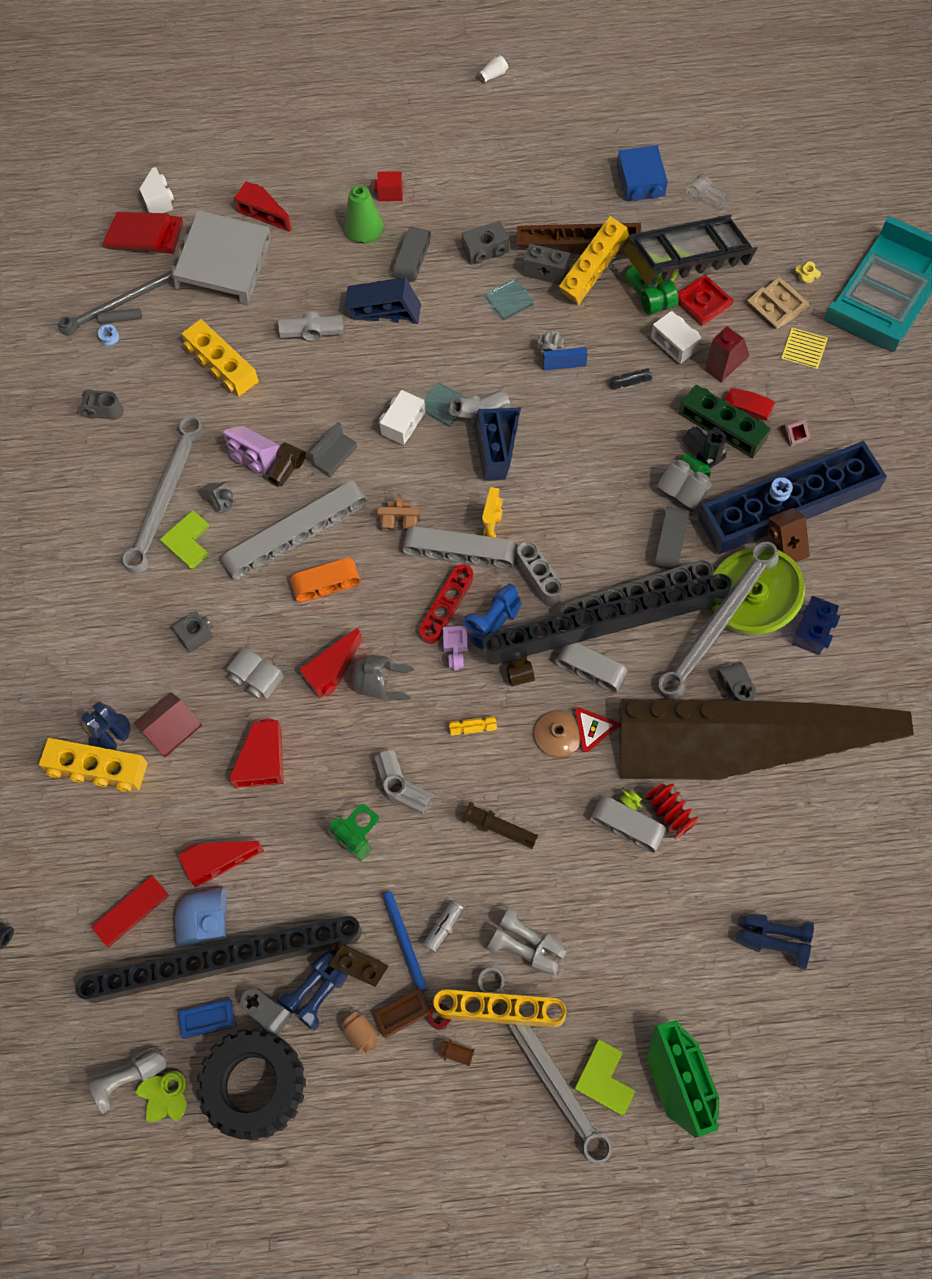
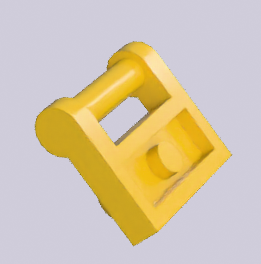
[482,487,503,538]

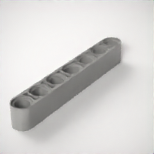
[221,481,368,580]

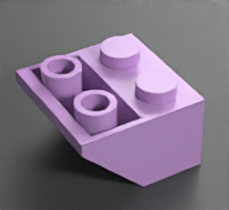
[223,426,279,475]

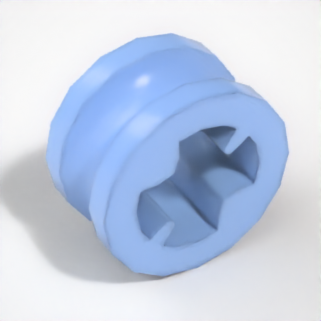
[98,324,119,345]
[769,478,793,501]

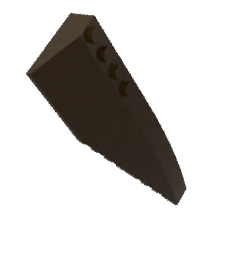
[618,699,914,780]

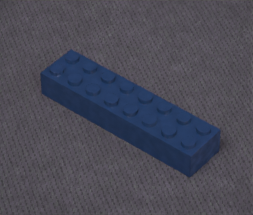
[698,441,887,554]

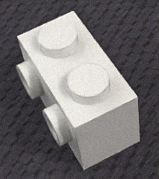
[651,311,702,364]
[379,390,425,445]

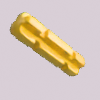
[449,716,497,735]

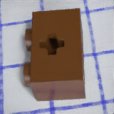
[768,508,810,562]

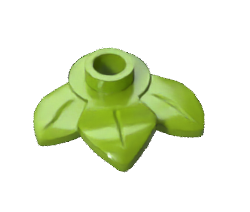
[135,1071,187,1122]

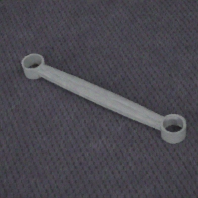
[122,416,204,574]
[659,542,779,700]
[478,968,612,1164]

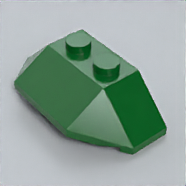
[647,1020,719,1138]

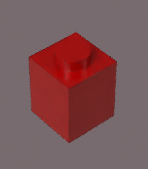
[374,171,403,202]

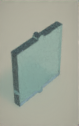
[485,279,534,321]
[424,382,467,427]

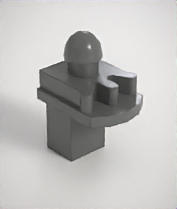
[199,482,235,513]

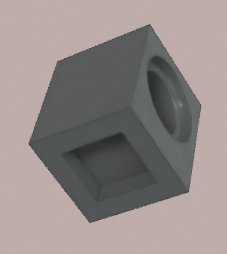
[172,611,214,653]

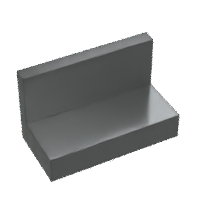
[309,422,357,477]

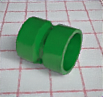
[640,280,678,315]

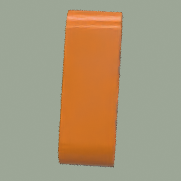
[290,558,361,602]

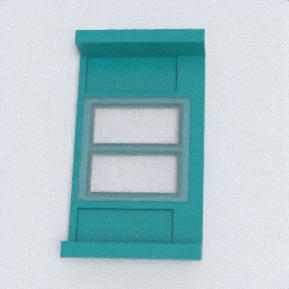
[825,216,932,352]

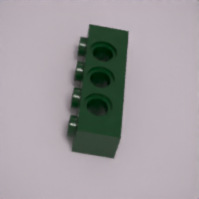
[679,384,771,459]

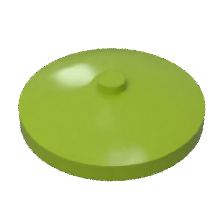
[712,547,805,635]

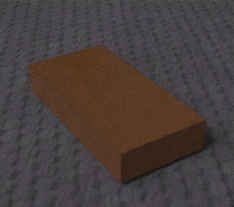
[373,988,432,1038]

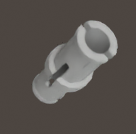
[422,900,465,953]

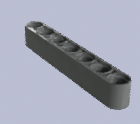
[560,560,713,625]

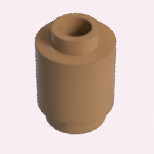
[341,1011,380,1054]

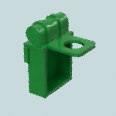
[328,804,379,861]

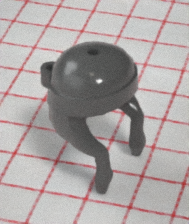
[351,655,414,701]

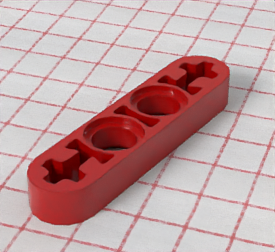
[419,564,473,644]

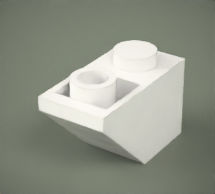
[140,167,174,213]

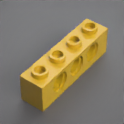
[559,216,629,305]
[181,319,259,397]
[39,738,148,792]

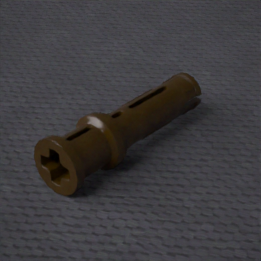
[462,802,539,849]

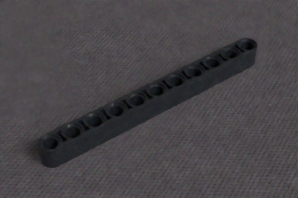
[483,574,732,664]
[75,916,362,1003]

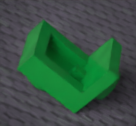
[623,265,660,293]

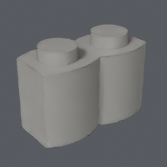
[657,460,712,510]
[226,647,284,699]

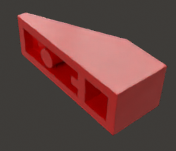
[234,181,292,232]
[299,628,362,699]
[178,841,264,888]

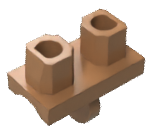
[378,494,420,531]

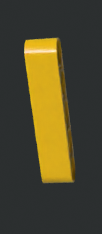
[433,990,566,1028]

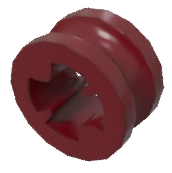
[428,1004,452,1030]

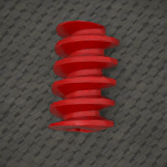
[645,783,699,839]

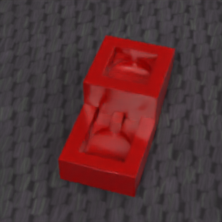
[725,388,775,421]

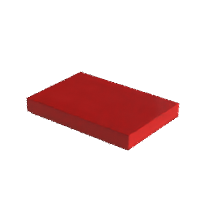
[102,212,171,250]

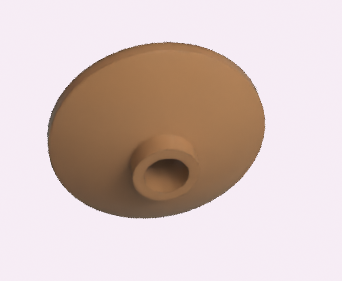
[534,711,581,758]

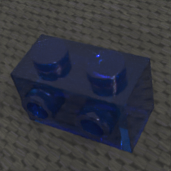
[792,596,840,655]

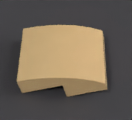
[747,276,809,329]

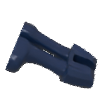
[81,702,131,750]
[735,914,814,970]
[277,948,348,1031]

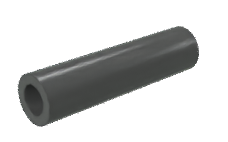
[98,308,142,324]

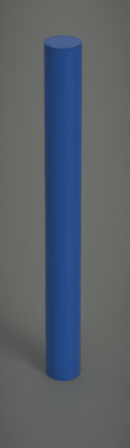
[382,892,428,992]

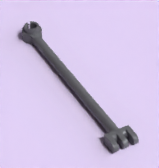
[58,270,173,336]

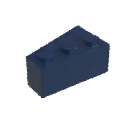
[344,277,421,324]
[474,407,521,481]

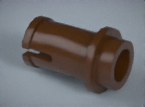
[439,1039,475,1066]

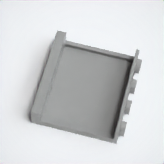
[171,210,270,305]

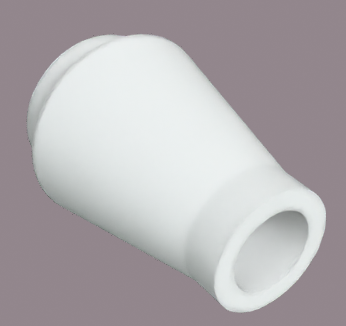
[479,55,508,83]

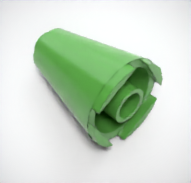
[343,186,384,244]

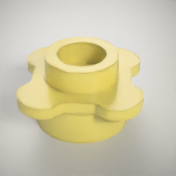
[796,262,821,283]

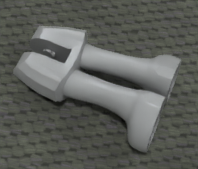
[486,906,567,975]
[87,1047,166,1114]

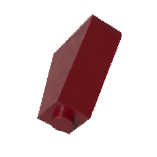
[705,326,749,383]

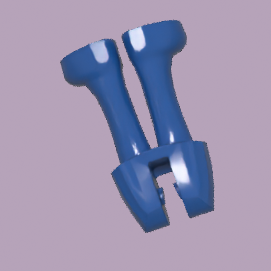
[462,584,522,650]

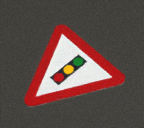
[575,707,619,753]

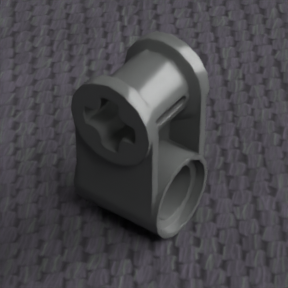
[78,389,124,420]
[717,661,756,701]
[240,989,293,1035]

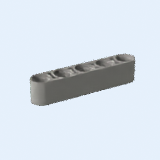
[402,526,517,569]

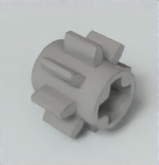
[537,330,564,355]

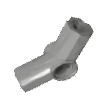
[449,389,510,424]
[374,750,434,815]

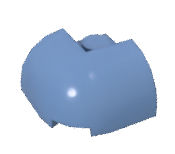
[175,888,227,947]

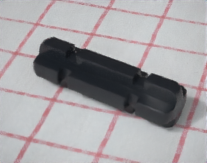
[610,368,652,390]

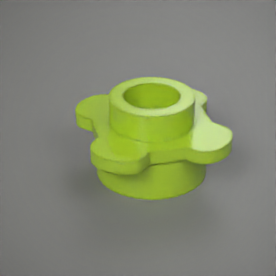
[619,789,643,811]

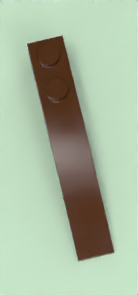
[516,223,642,254]

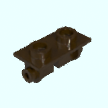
[329,943,388,987]

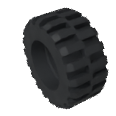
[196,1028,306,1141]

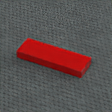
[91,875,170,948]

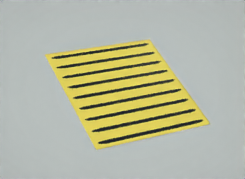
[781,328,828,369]

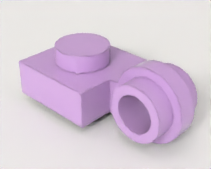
[443,626,468,671]

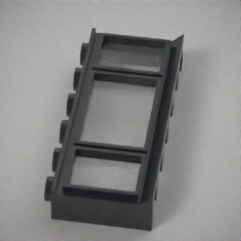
[623,214,758,287]

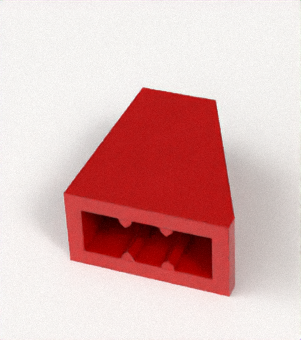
[230,718,284,788]

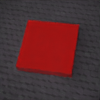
[678,274,734,326]

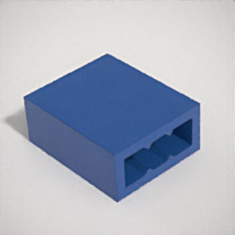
[617,145,668,201]

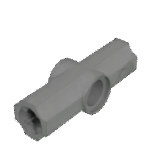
[279,312,344,341]

